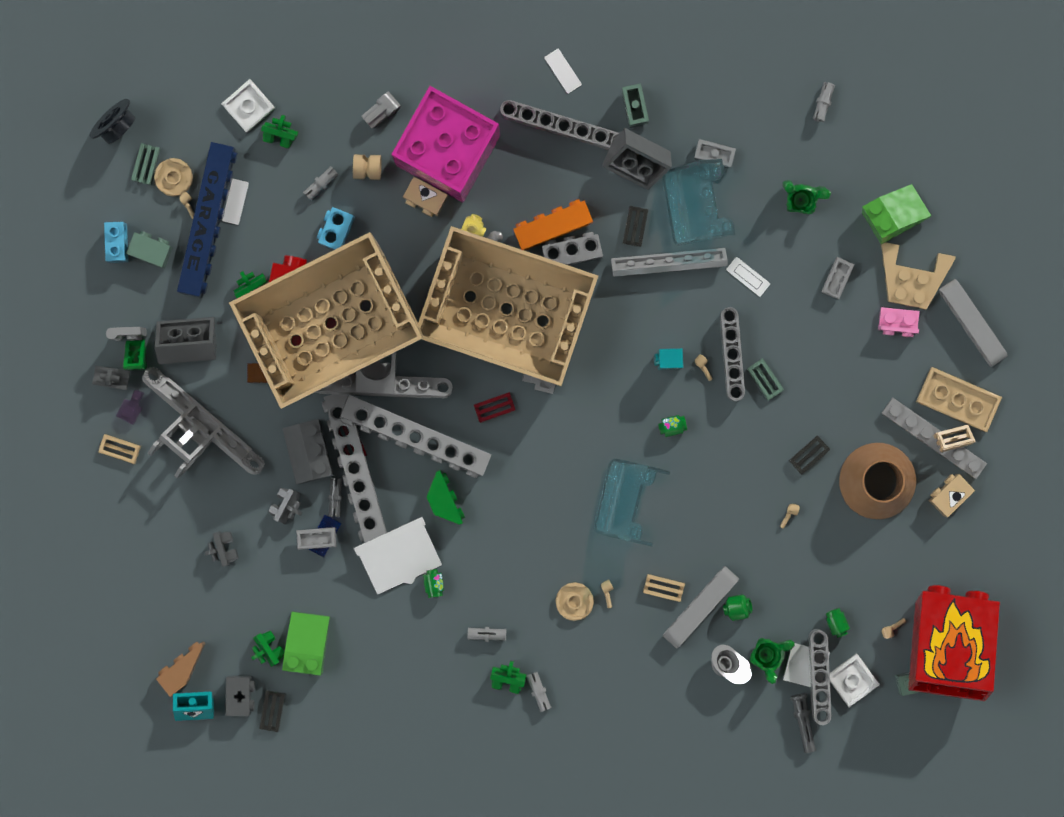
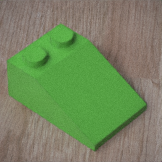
[862,184,931,245]
[282,612,330,675]

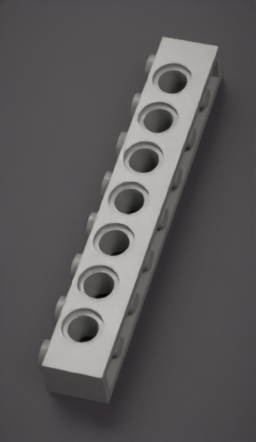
[322,394,387,543]
[339,395,492,478]

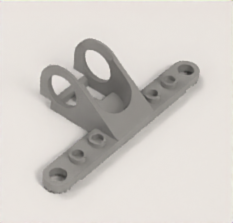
[314,351,453,399]
[142,367,265,479]

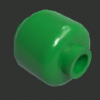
[723,594,753,621]

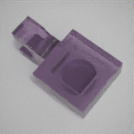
[116,390,144,425]

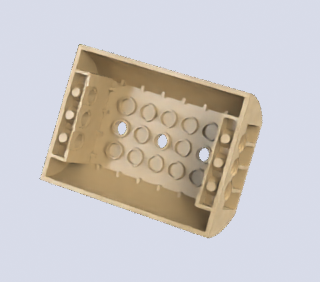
[418,226,598,386]
[229,232,423,409]

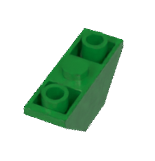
[427,470,465,525]

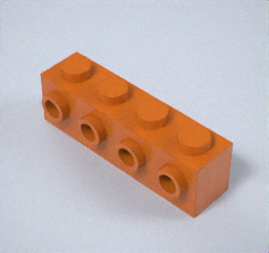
[513,199,593,251]

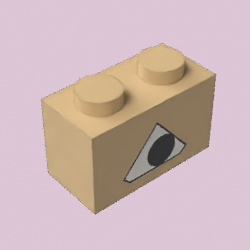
[403,177,448,217]
[929,474,975,517]

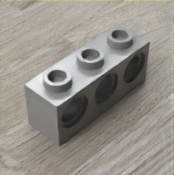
[542,232,603,265]

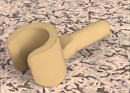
[180,192,195,219]
[695,354,713,381]
[780,504,800,529]
[601,580,614,608]
[882,618,906,639]

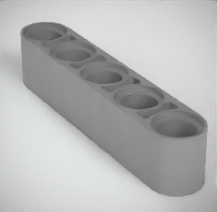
[939,279,1008,367]
[720,307,745,401]
[663,566,739,649]
[808,629,831,725]

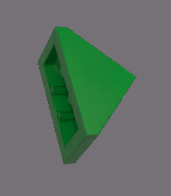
[123,340,147,371]

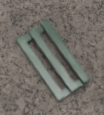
[131,143,160,185]
[747,358,784,401]

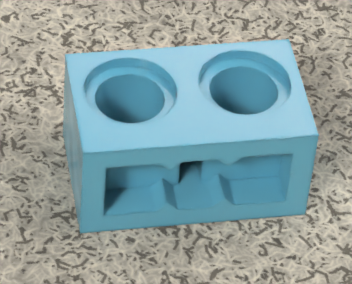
[317,207,355,250]
[104,222,128,263]

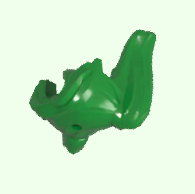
[782,180,831,214]
[750,638,795,684]

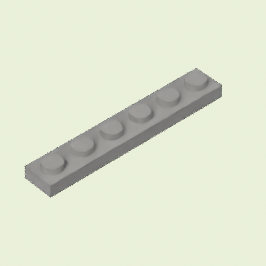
[611,248,728,277]
[881,397,987,479]

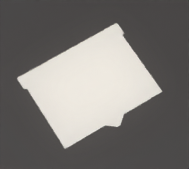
[354,517,442,594]

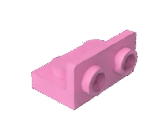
[878,307,919,337]

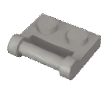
[106,327,147,341]

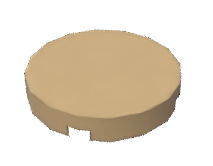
[154,158,193,197]
[555,582,594,621]

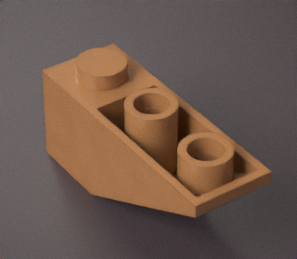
[156,642,205,697]

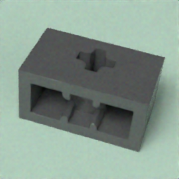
[226,676,255,716]

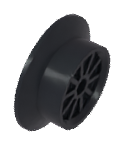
[90,99,135,144]

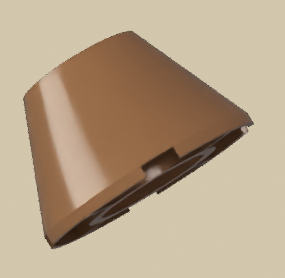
[839,443,916,519]

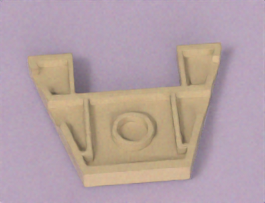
[881,242,956,310]

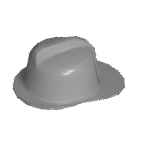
[711,645,752,684]

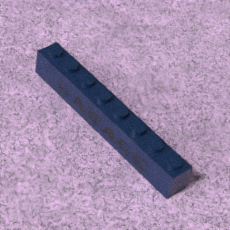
[177,142,238,298]

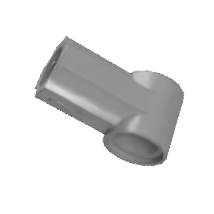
[361,91,401,129]

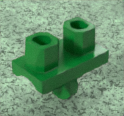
[261,115,299,149]
[233,271,267,298]
[251,631,285,667]
[490,661,526,694]

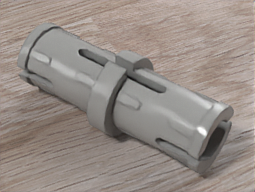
[812,82,835,122]
[303,166,339,201]
[468,627,506,642]
[526,672,552,712]

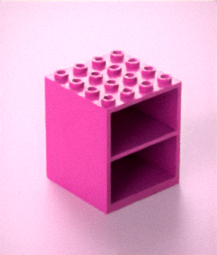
[391,86,500,203]

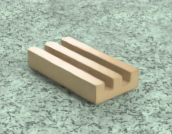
[933,425,976,452]
[98,434,141,464]
[643,574,685,602]

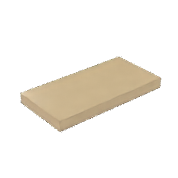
[916,367,1002,432]

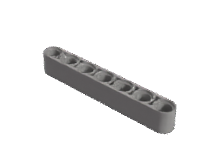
[500,100,619,150]

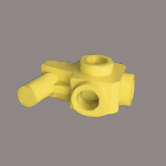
[461,214,486,237]

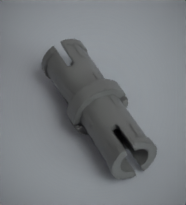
[328,478,343,517]

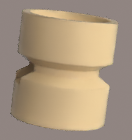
[353,154,381,180]

